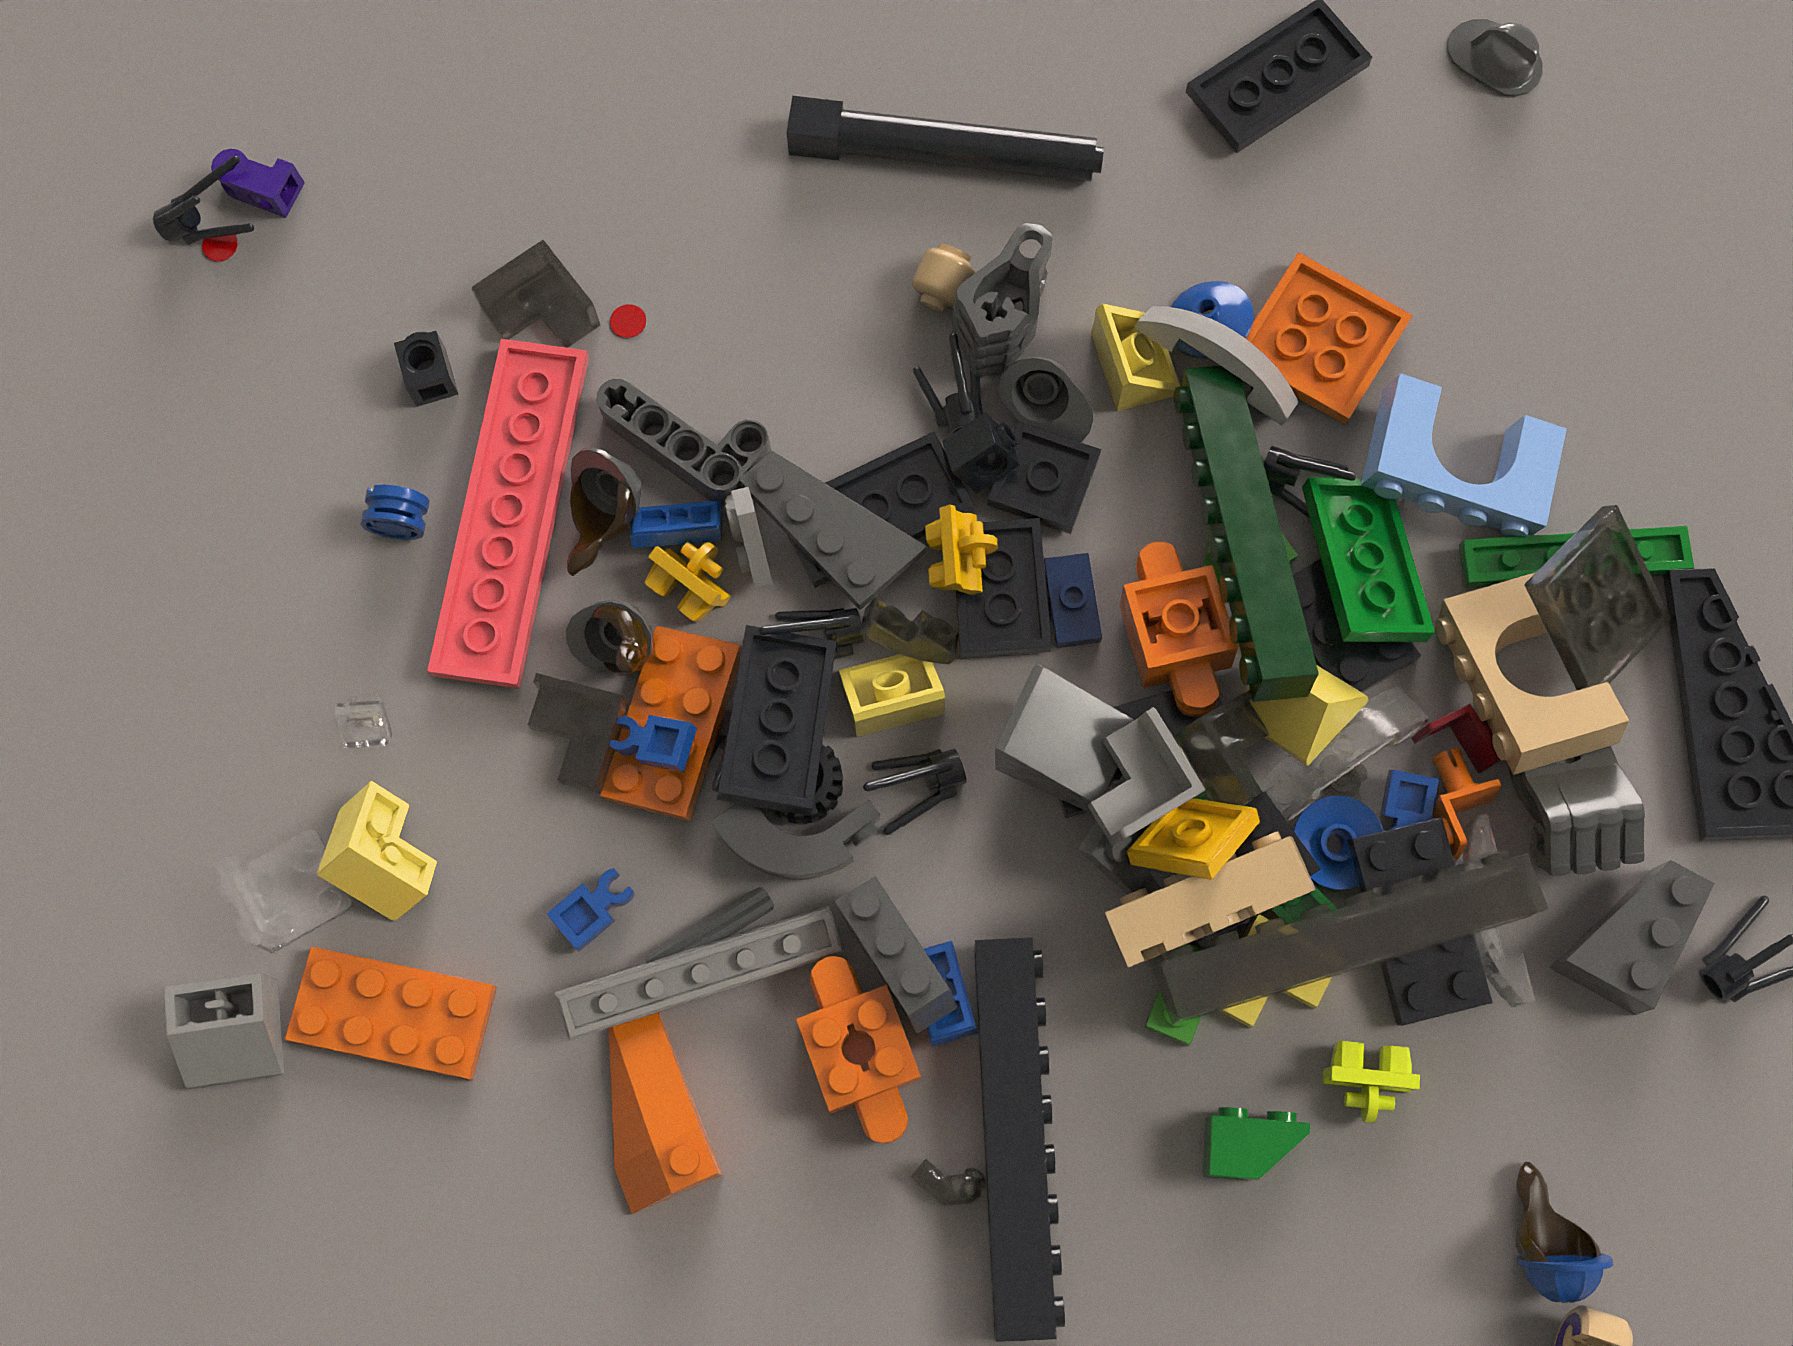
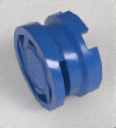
[360,484,430,540]

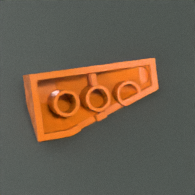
[608,1012,723,1214]

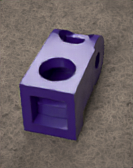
[211,149,305,218]

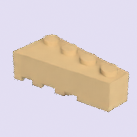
[1105,831,1316,967]

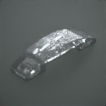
[1254,687,1430,822]
[1457,814,1535,1008]

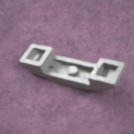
[1134,306,1298,425]

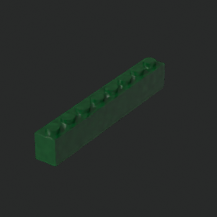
[1174,366,1319,702]

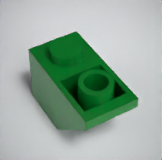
[1203,1107,1310,1181]

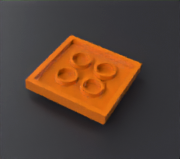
[1246,252,1413,425]

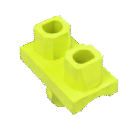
[1322,1041,1420,1123]

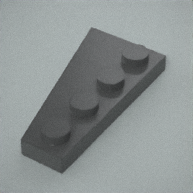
[739,451,927,610]

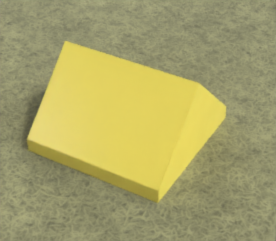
[1091,304,1180,412]
[839,647,945,737]
[1237,665,1369,766]

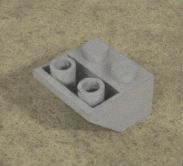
[164,972,284,1089]

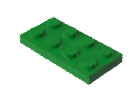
[1302,477,1435,642]

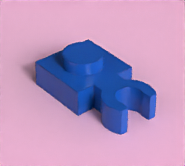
[609,715,697,772]
[1380,770,1439,831]
[547,868,635,952]

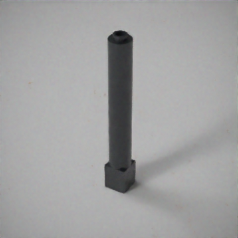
[786,95,1104,181]

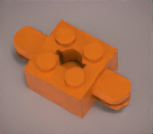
[1119,542,1239,717]
[796,956,921,1144]

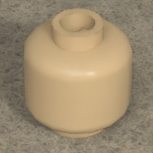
[912,243,976,312]

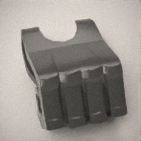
[951,223,1053,378]
[1507,746,1645,876]

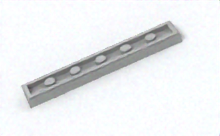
[555,906,843,1040]

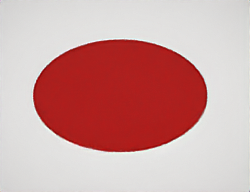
[202,235,238,262]
[610,304,647,338]

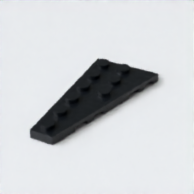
[1663,568,1793,841]

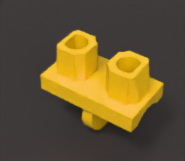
[925,504,998,595]
[644,542,732,622]

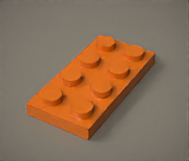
[600,626,742,822]
[285,946,497,1080]

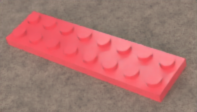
[427,339,589,689]

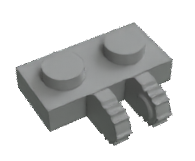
[724,487,773,589]

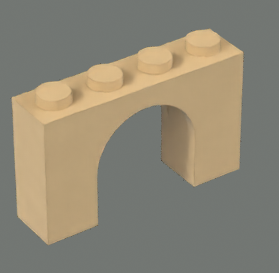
[1435,569,1629,775]

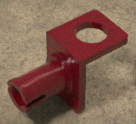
[1411,703,1501,773]

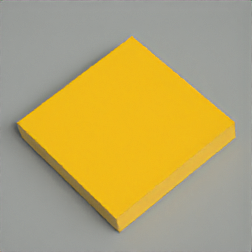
[1127,798,1260,880]

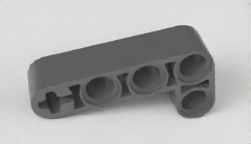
[596,379,771,506]

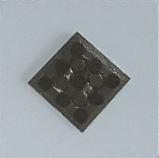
[1524,505,1671,691]

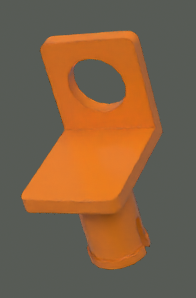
[1432,748,1501,859]

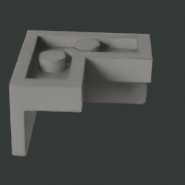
[1087,707,1206,846]

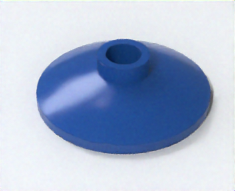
[1171,281,1254,358]
[1293,796,1384,890]

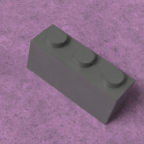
[835,876,957,1034]

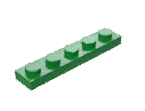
[1458,525,1695,588]

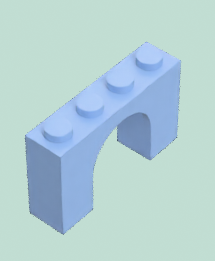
[1361,373,1567,537]

